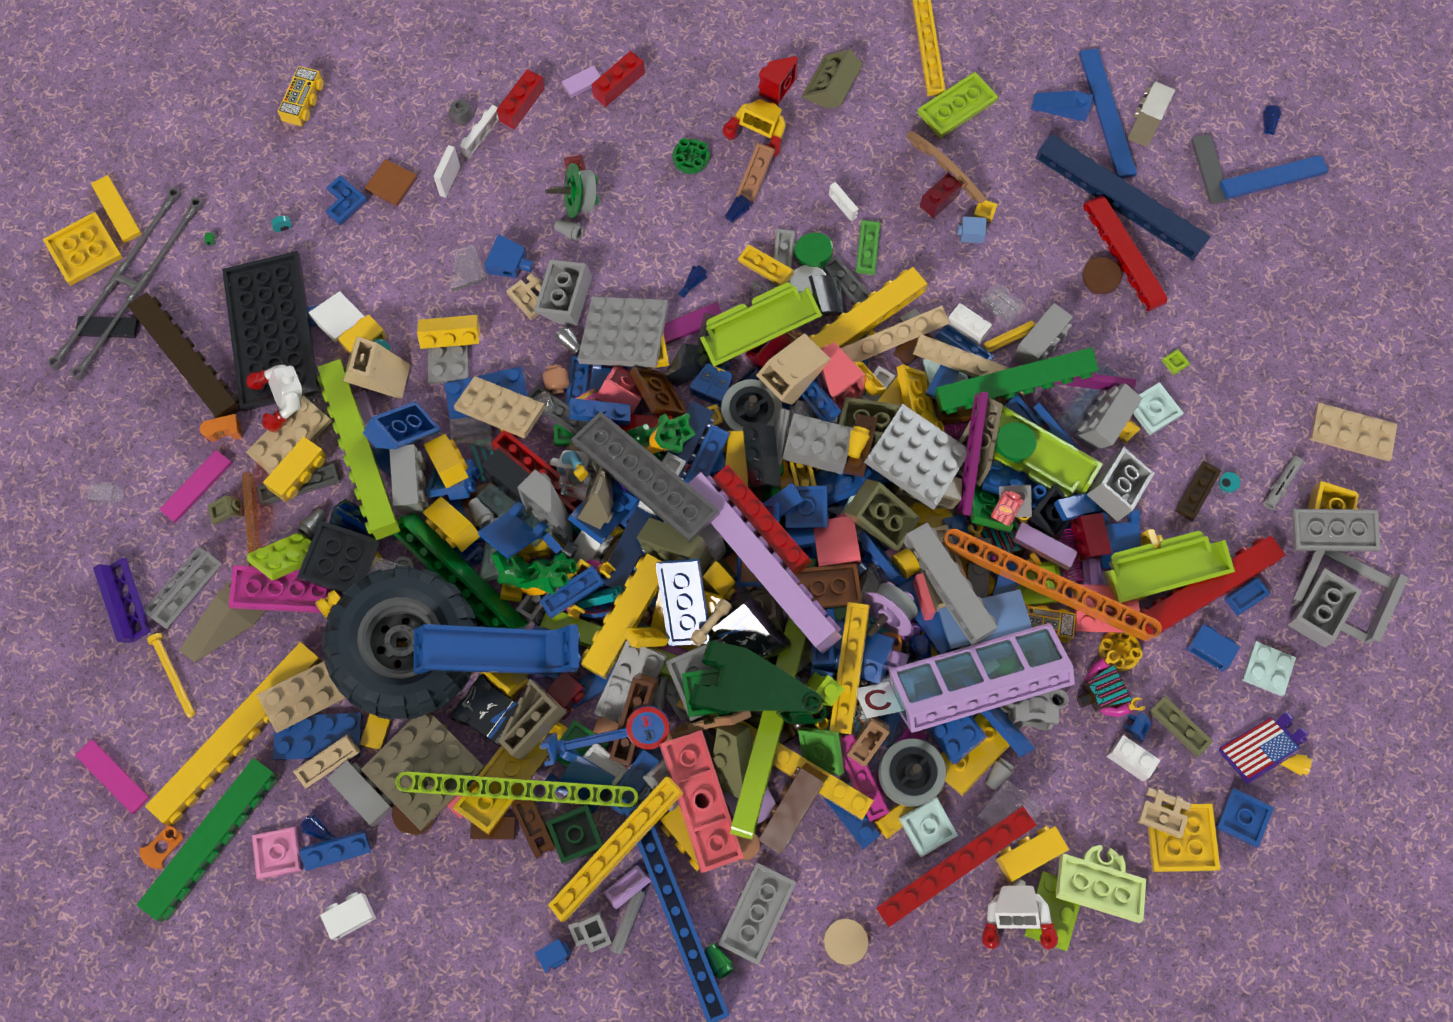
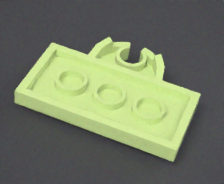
[1056,845,1146,923]

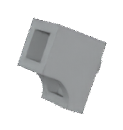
[999,485,1032,517]
[568,911,612,953]

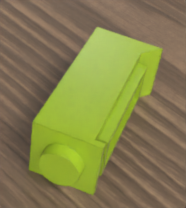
[805,672,844,706]

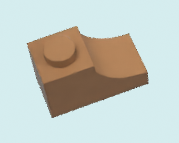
[847,716,890,767]

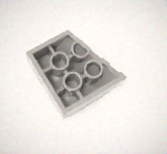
[517,470,573,545]

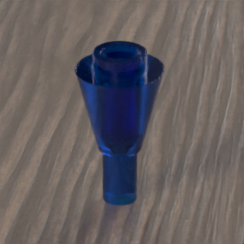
[678,265,708,298]
[300,814,336,841]

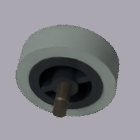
[721,379,782,432]
[878,739,946,807]

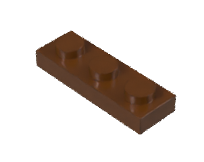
[844,414,878,477]

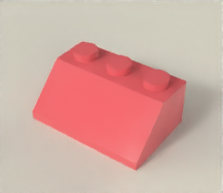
[1071,584,1140,633]

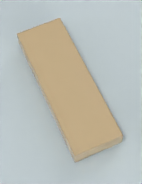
[293,734,360,789]

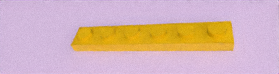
[829,602,870,735]

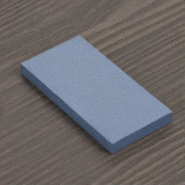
[938,589,1033,651]

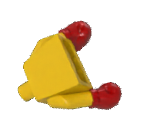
[722,99,786,158]

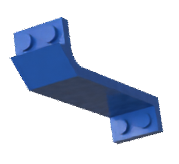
[414,624,581,674]

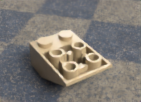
[756,333,831,405]
[343,337,410,399]

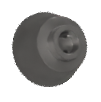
[448,100,474,125]

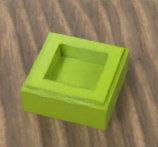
[1162,349,1190,375]

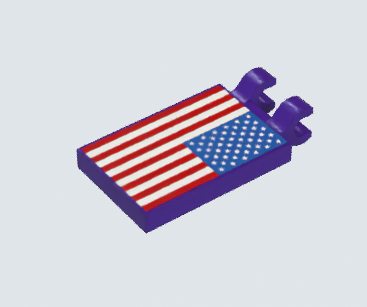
[1219,712,1309,784]

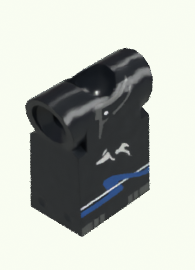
[712,596,791,660]
[448,674,518,747]

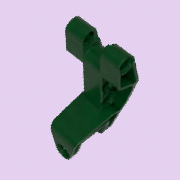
[688,641,827,724]

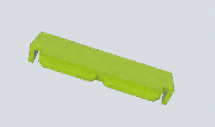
[700,282,822,367]
[993,406,1103,498]
[1102,531,1235,603]

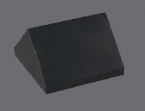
[1029,483,1072,540]

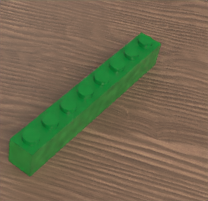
[934,347,1099,415]
[393,513,528,629]
[136,758,279,922]

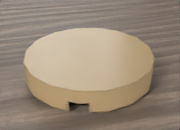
[823,919,868,965]

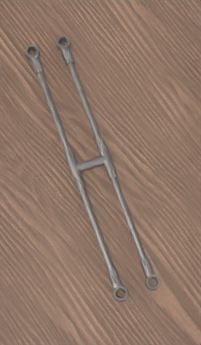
[48,187,204,381]

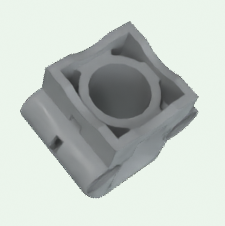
[999,666,1069,730]

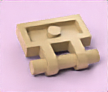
[506,274,542,321]
[1138,787,1191,838]

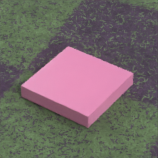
[252,826,302,880]

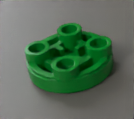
[672,138,710,174]
[794,232,833,269]
[995,422,1037,463]

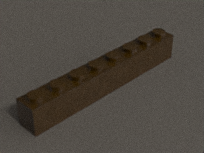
[127,292,241,418]

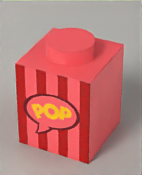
[991,491,1024,526]

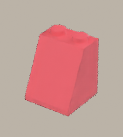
[819,342,865,410]
[813,513,861,567]

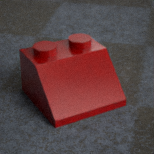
[758,56,798,105]

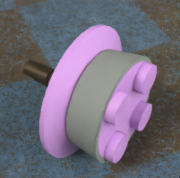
[862,582,918,637]

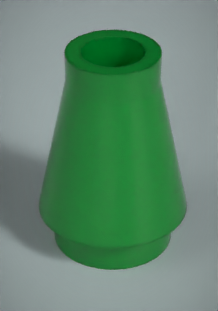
[704,943,734,979]

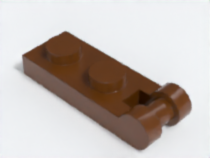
[511,800,556,859]

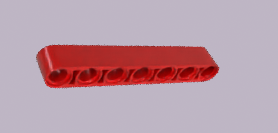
[1083,196,1167,311]

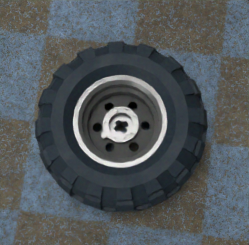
[322,566,477,720]

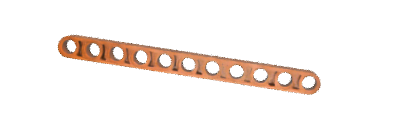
[942,529,1162,641]

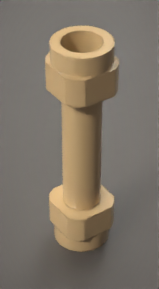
[690,599,732,646]

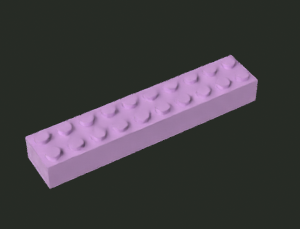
[688,473,842,654]

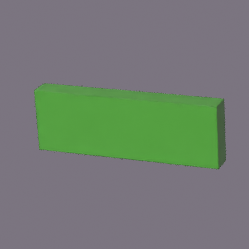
[856,220,880,275]

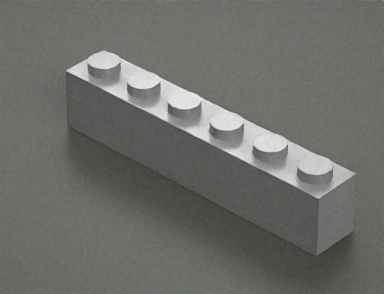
[903,523,998,645]

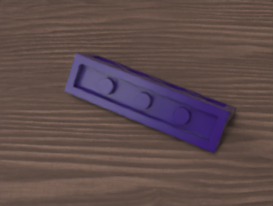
[93,558,151,643]

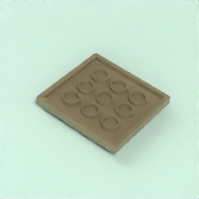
[361,712,485,831]

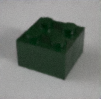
[546,805,603,865]

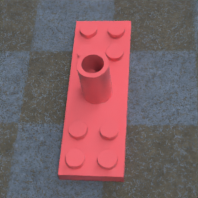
[659,730,744,873]

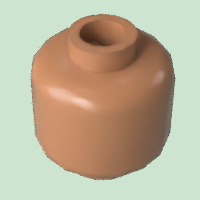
[542,365,570,395]

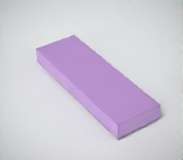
[1013,522,1077,570]

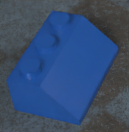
[363,401,441,449]
[830,618,895,684]

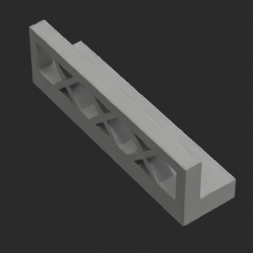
[144,546,222,629]

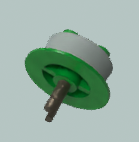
[545,163,598,218]

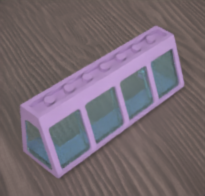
[889,623,1075,733]

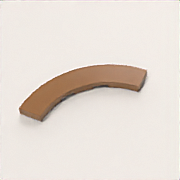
[906,130,986,204]
[665,711,752,742]

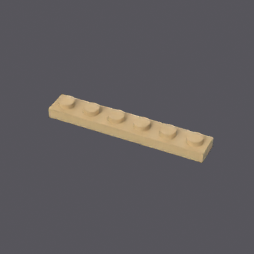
[841,306,950,362]
[913,334,1024,396]

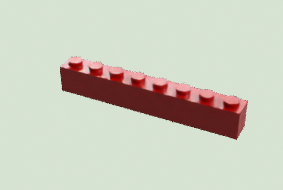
[1140,535,1286,634]
[876,805,1037,927]

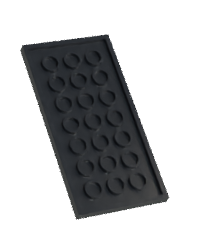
[222,251,320,411]

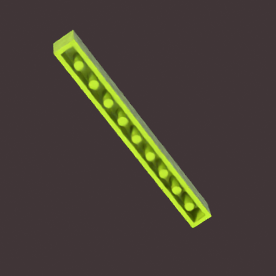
[317,359,400,540]

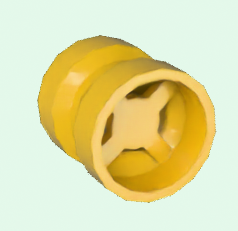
[315,590,340,618]

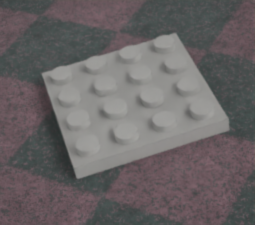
[578,297,669,368]
[864,404,967,510]

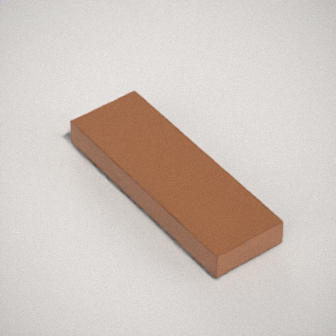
[736,143,775,203]

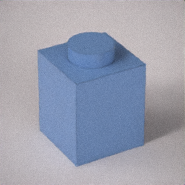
[957,217,986,243]

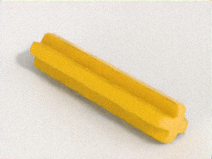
[983,321,1036,353]

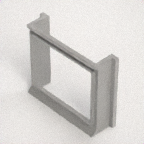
[1291,551,1408,644]

